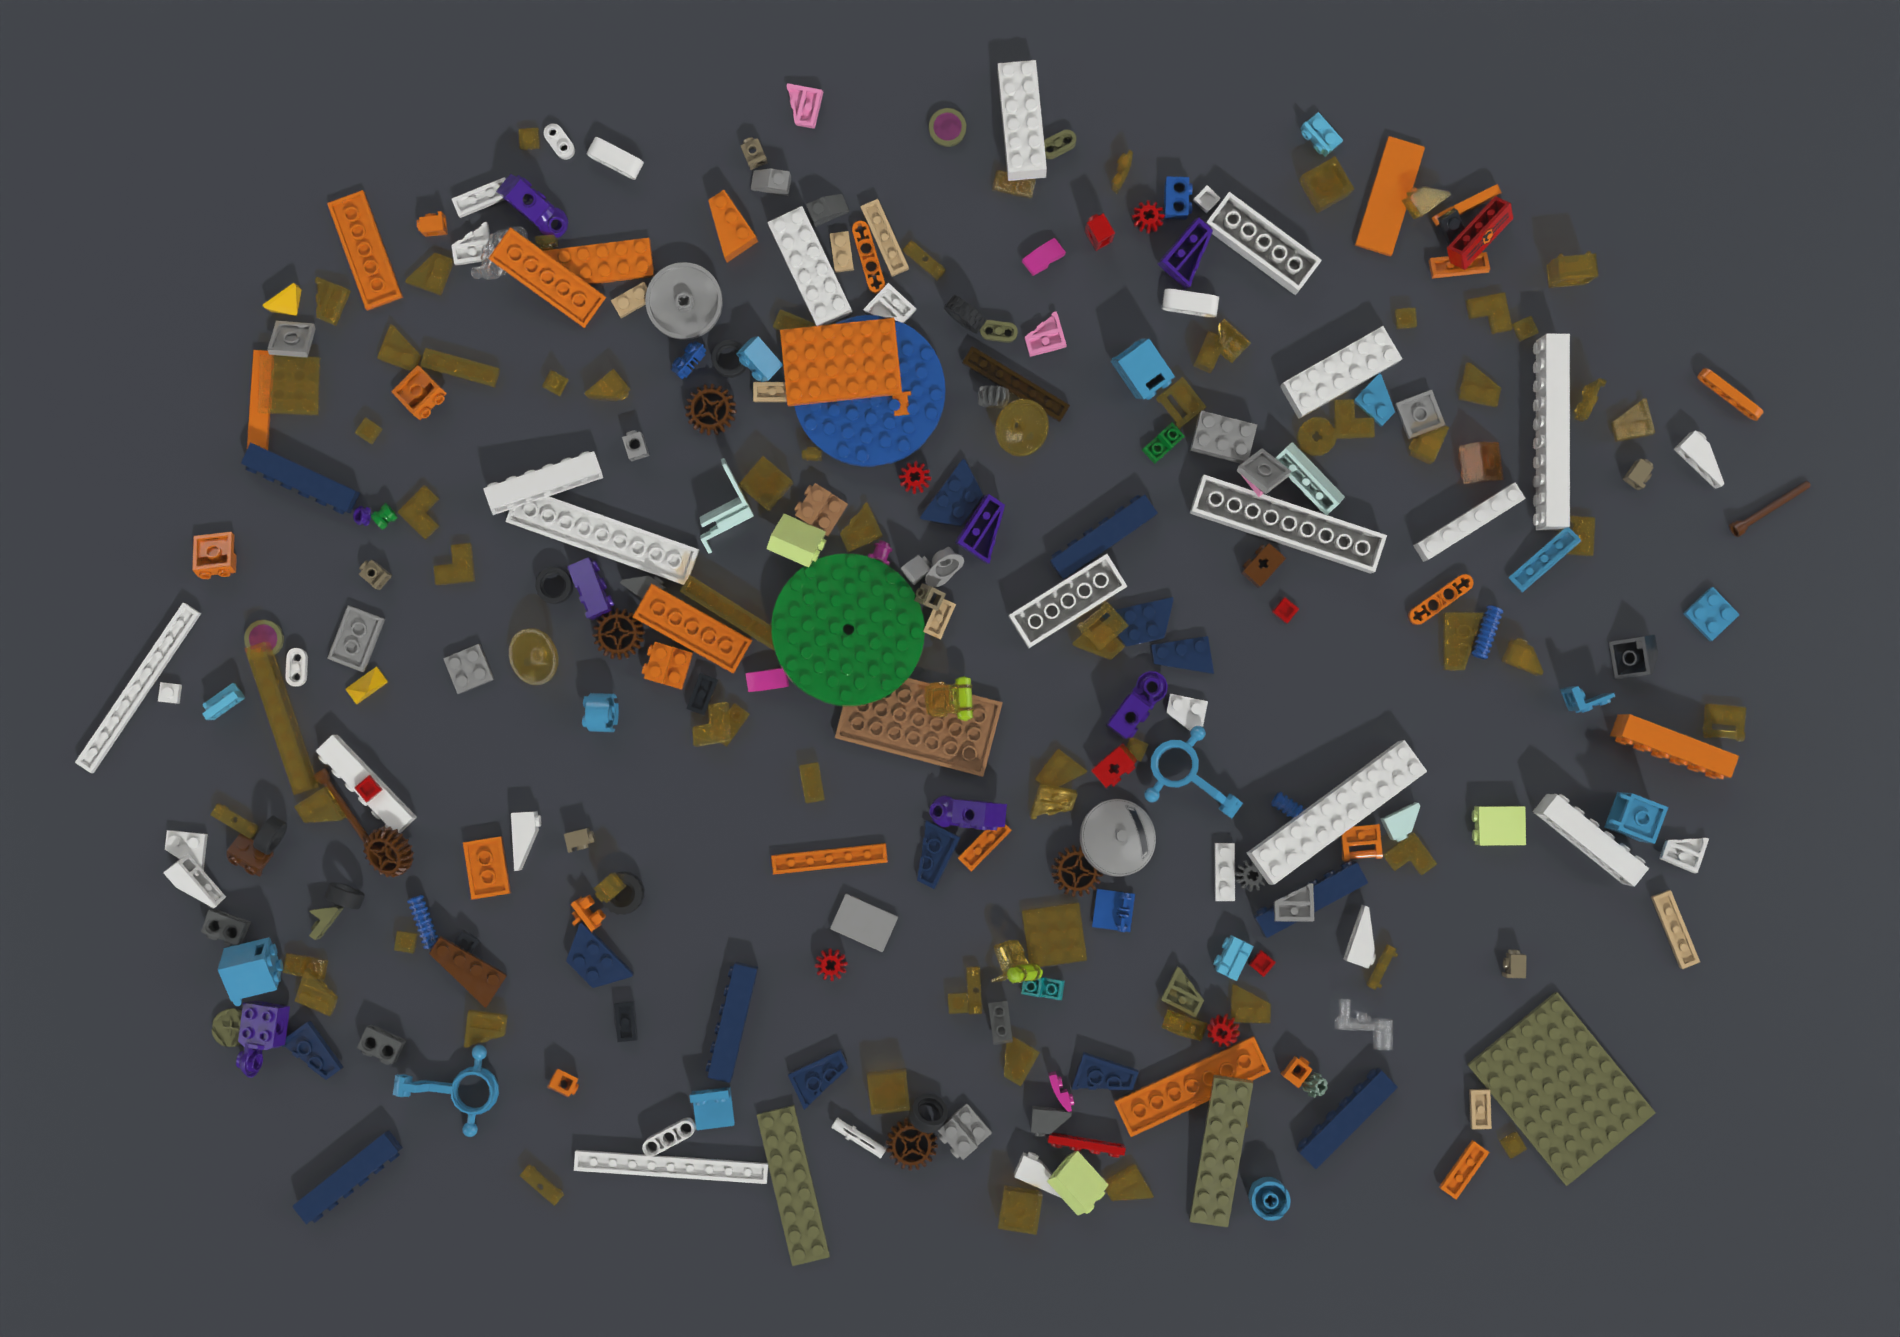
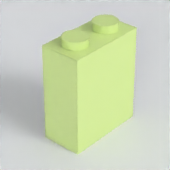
[767,514,826,567]
[1472,806,1526,846]
[1047,1151,1108,1215]

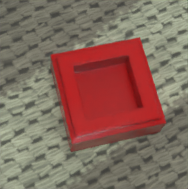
[1272,597,1299,624]
[354,775,383,803]
[1249,949,1276,977]

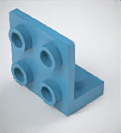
[1560,686,1615,713]
[689,1087,735,1130]

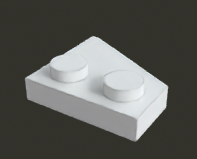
[452,222,492,266]
[863,283,916,323]
[1166,694,1208,731]
[165,830,208,871]
[1659,838,1709,873]

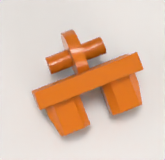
[571,895,606,932]

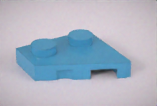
[1353,373,1395,427]

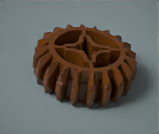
[685,384,737,436]
[592,608,645,660]
[363,826,414,878]
[1051,845,1103,897]
[886,1118,938,1171]

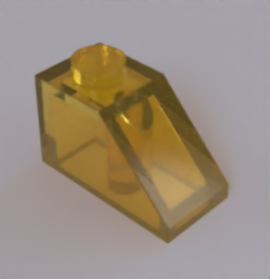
[1402,186,1451,219]
[1193,331,1226,373]
[584,369,631,401]
[1409,426,1449,464]
[1502,638,1544,676]
[1162,1009,1208,1041]

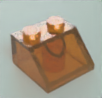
[1459,442,1504,484]

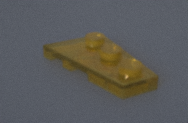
[1444,613,1483,670]

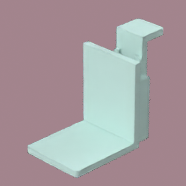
[699,458,754,554]

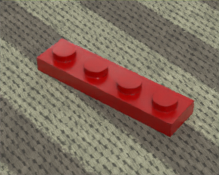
[1047,1132,1126,1158]

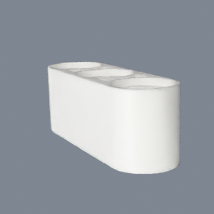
[586,137,644,180]
[1162,289,1219,317]
[642,1117,696,1156]

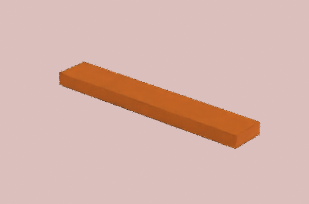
[247,350,274,450]
[771,843,888,875]

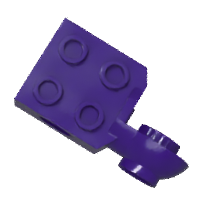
[496,174,569,239]
[1106,671,1168,739]
[929,795,1007,830]
[236,1001,290,1078]

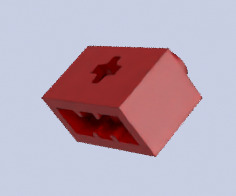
[1085,213,1115,251]
[1091,743,1137,788]

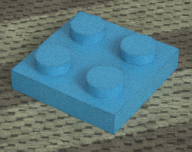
[1683,587,1740,641]

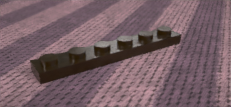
[962,346,1070,422]

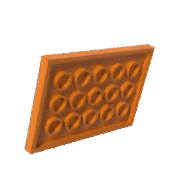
[780,318,902,406]

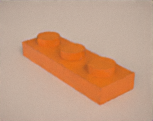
[1429,252,1490,279]
[958,824,1012,872]
[1439,1140,1490,1200]

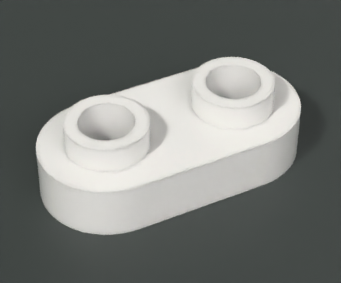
[544,124,575,160]
[286,648,308,686]

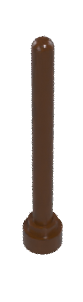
[1729,481,1811,537]
[313,768,368,843]

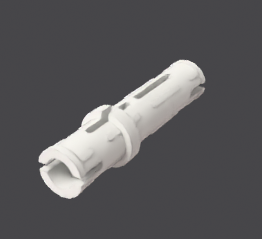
[831,1117,887,1158]

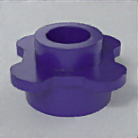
[353,506,371,526]

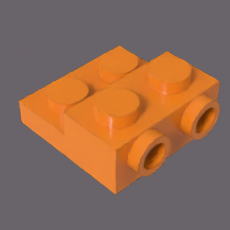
[391,365,447,420]
[192,532,237,579]
[642,642,693,690]

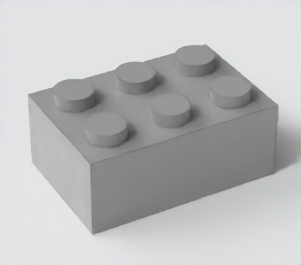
[1190,411,1257,464]

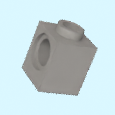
[622,430,650,461]

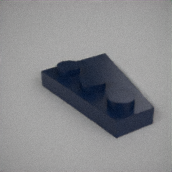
[1151,636,1214,674]
[917,820,961,889]
[282,1021,344,1080]
[788,1049,849,1110]
[1071,1052,1139,1090]

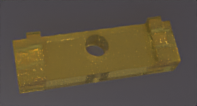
[903,240,946,281]
[211,803,259,839]
[1367,944,1398,990]
[966,966,982,1014]
[519,1164,564,1206]

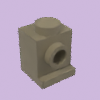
[740,137,768,170]
[1622,459,1654,490]
[359,560,392,590]
[914,583,946,611]
[564,828,595,853]
[1502,949,1526,978]

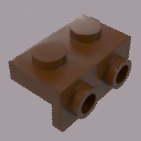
[227,833,274,877]

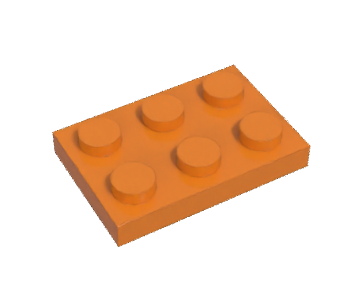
[463,836,511,900]

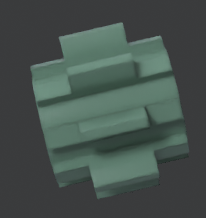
[1302,1072,1328,1098]

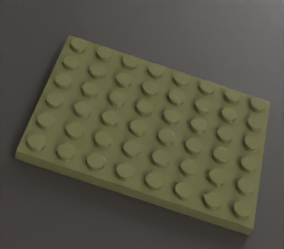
[1467,992,1656,1186]

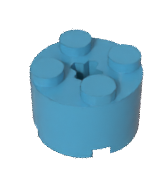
[582,693,619,732]
[1248,1177,1291,1221]

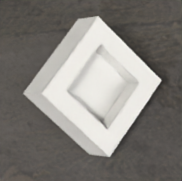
[1193,186,1221,214]
[158,682,182,704]

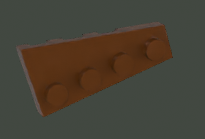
[429,936,507,1008]

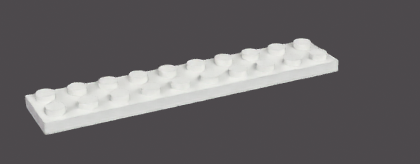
[505,496,699,586]

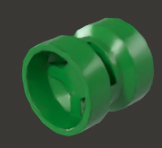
[370,503,398,530]

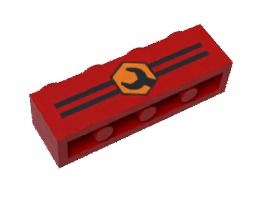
[1447,196,1513,270]

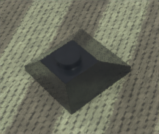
[1609,635,1658,680]

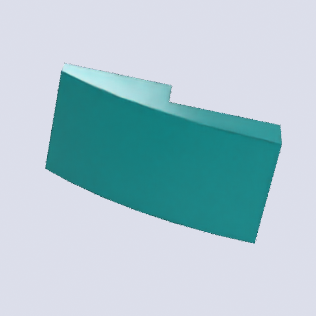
[1021,975,1065,1000]

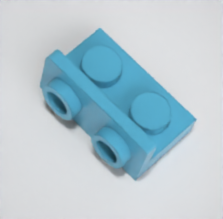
[1300,112,1343,157]
[202,683,245,720]

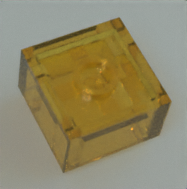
[1299,156,1354,213]
[1547,251,1598,288]
[738,456,794,512]
[867,1068,910,1115]
[998,1185,1043,1235]

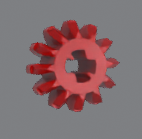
[1132,200,1165,234]
[899,461,931,494]
[815,948,848,981]
[1207,1014,1240,1047]

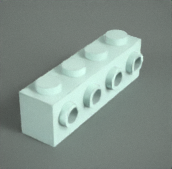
[1275,442,1345,515]

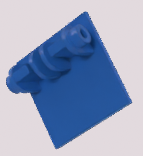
[671,341,707,380]
[1092,889,1135,932]

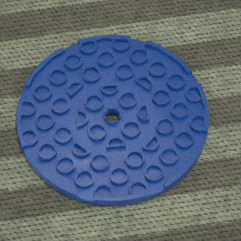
[794,315,946,467]

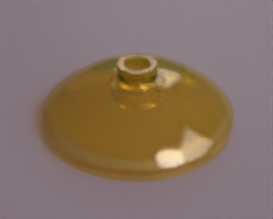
[995,399,1049,456]
[509,628,558,685]

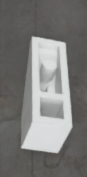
[1674,430,1724,489]
[511,811,541,871]
[163,854,226,908]
[1343,905,1376,969]
[1014,1152,1061,1198]

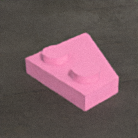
[787,83,824,129]
[1025,311,1067,357]

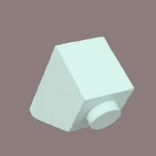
[1380,802,1420,842]

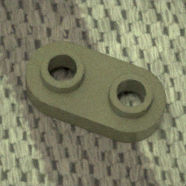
[1044,130,1076,159]
[980,320,1018,343]

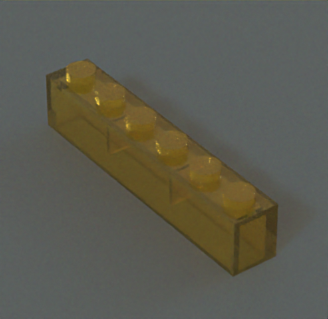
[680,575,775,651]

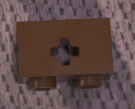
[1241,543,1286,588]

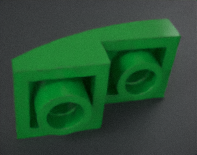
[1142,422,1185,464]

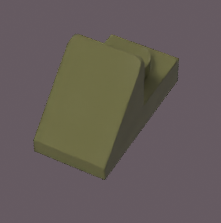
[309,906,344,940]

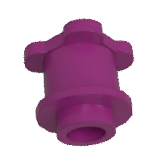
[868,541,893,565]

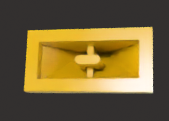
[263,283,302,316]
[346,666,388,704]

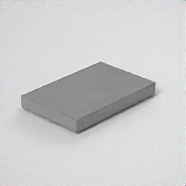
[327,605,385,672]
[830,893,898,952]

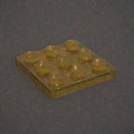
[258,355,320,416]
[1022,903,1087,967]

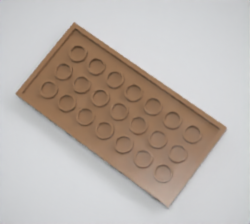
[835,678,1003,777]

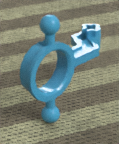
[1144,726,1243,819]
[393,1045,499,1137]

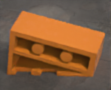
[708,190,758,263]

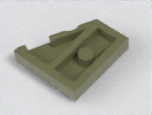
[1161,966,1204,1018]

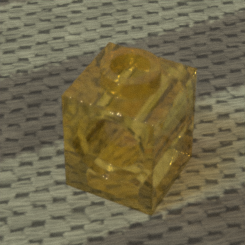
[594,872,627,903]

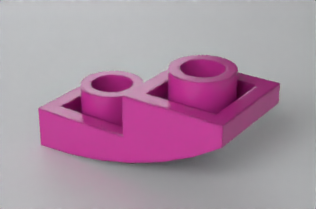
[1022,238,1066,276]
[745,668,789,692]
[1048,1071,1074,1112]

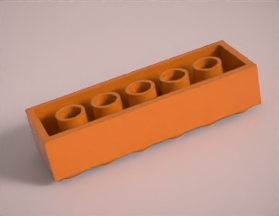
[1610,714,1739,780]

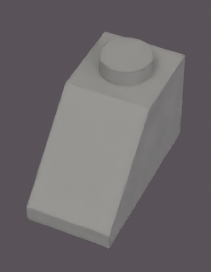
[751,169,791,196]
[901,555,932,585]

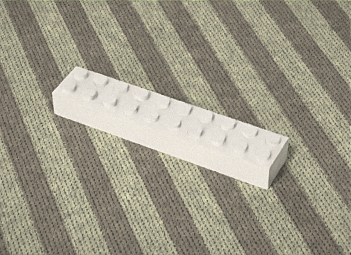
[1533,334,1570,530]
[1190,475,1387,574]
[1247,740,1427,885]

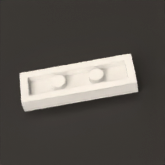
[452,177,506,218]
[1214,843,1235,901]

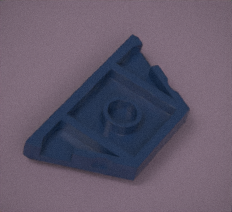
[920,459,983,527]
[1101,597,1174,647]
[566,921,634,988]

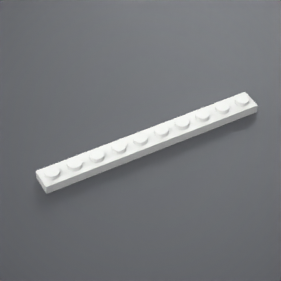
[75,603,201,773]
[574,1150,768,1184]

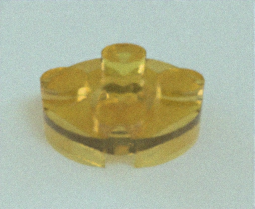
[1297,417,1337,456]

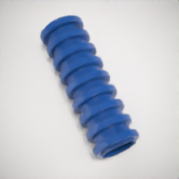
[1471,605,1504,659]
[1271,792,1307,819]
[407,895,438,949]

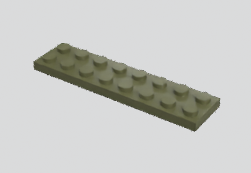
[1189,1075,1253,1227]
[757,1105,830,1266]

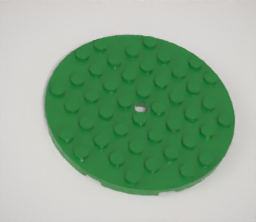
[771,554,925,706]

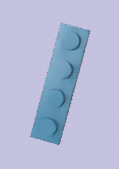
[1509,527,1581,593]

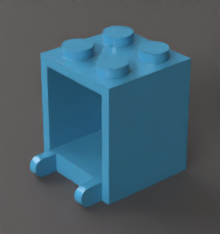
[1110,338,1175,400]
[1604,792,1669,844]
[218,937,284,1006]

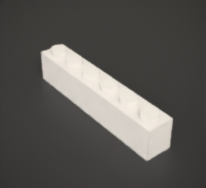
[483,451,603,515]
[1413,482,1526,562]
[316,735,417,833]

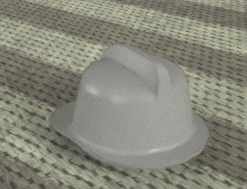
[925,547,964,587]

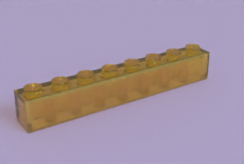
[244,642,319,795]

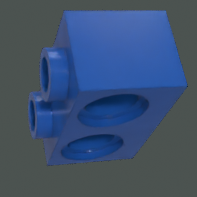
[1164,176,1193,220]

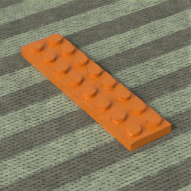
[1114,1036,1270,1137]

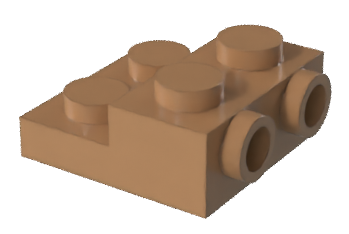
[794,483,848,537]

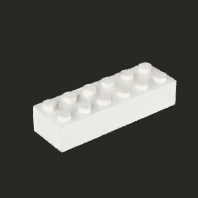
[998,60,1047,181]
[1206,192,1322,295]
[768,206,852,326]
[1280,326,1402,419]
[1008,554,1127,649]
[1533,794,1649,887]

